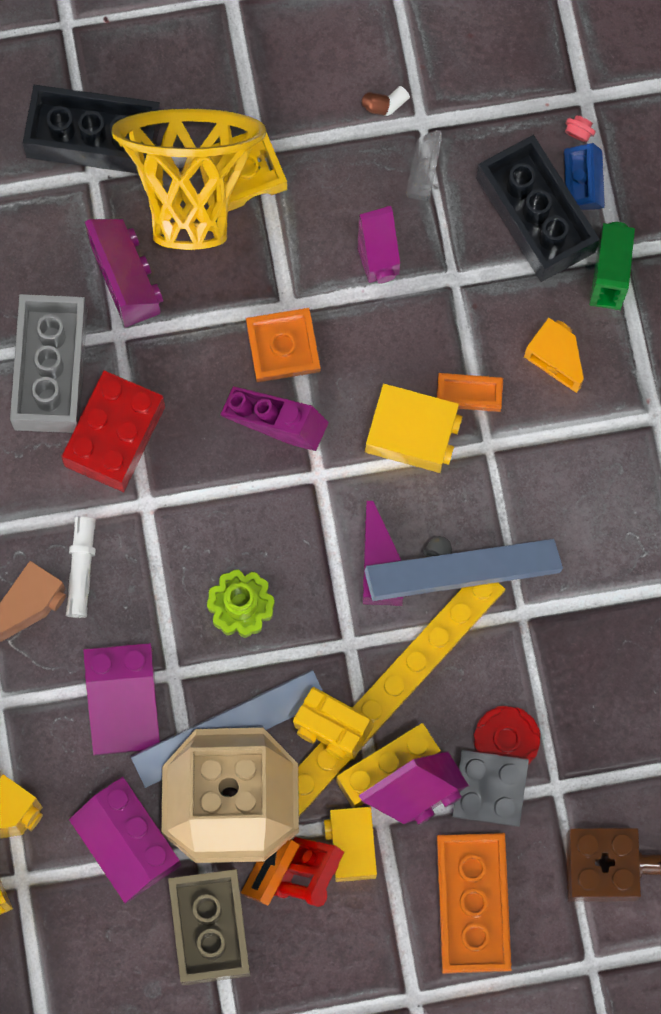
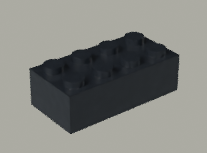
[22,84,161,174]
[476,134,600,282]

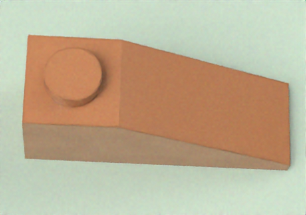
[0,561,66,642]

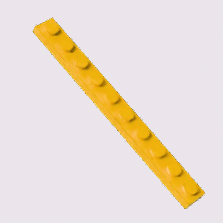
[298,582,506,817]

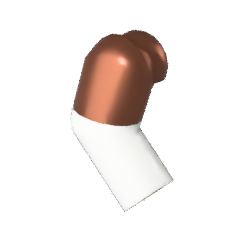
[362,86,410,116]

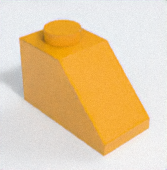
[524,318,584,393]

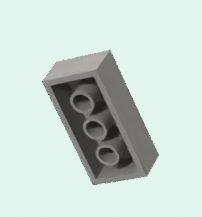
[10,294,88,433]

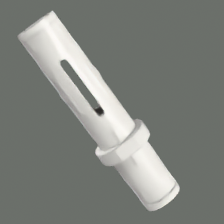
[66,517,96,618]

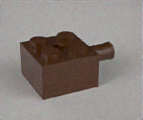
[566,828,661,902]

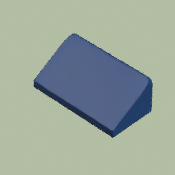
[564,143,605,210]

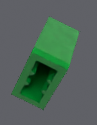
[589,222,635,311]

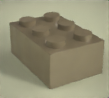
[168,869,250,986]

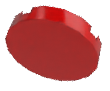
[474,706,540,765]

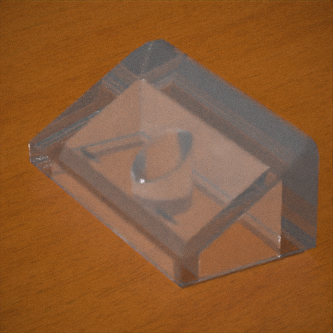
[406,130,442,201]

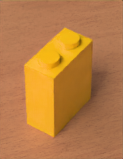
[365,383,463,473]

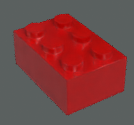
[61,370,165,492]

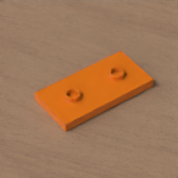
[437,833,512,974]

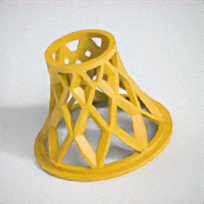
[112,109,266,250]

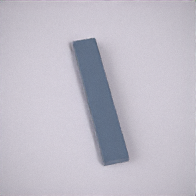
[364,539,563,601]
[130,669,323,788]

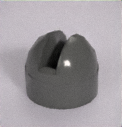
[423,536,452,557]

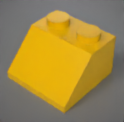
[0,774,43,839]

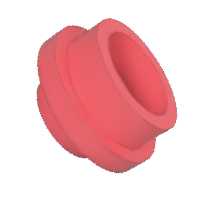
[565,115,596,143]

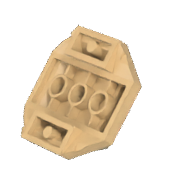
[162,727,299,863]

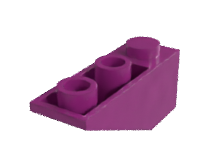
[220,386,329,451]

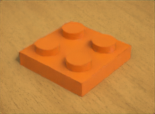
[246,308,320,382]

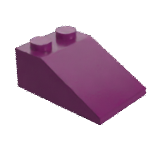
[83,643,160,756]
[359,751,469,825]

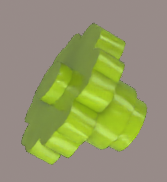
[207,570,275,638]

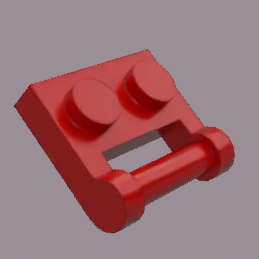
[274,837,344,907]

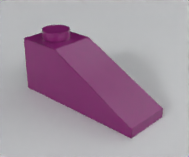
[357,206,400,284]
[363,500,403,606]

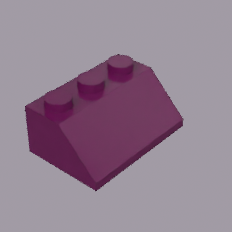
[85,219,163,328]
[69,777,182,904]

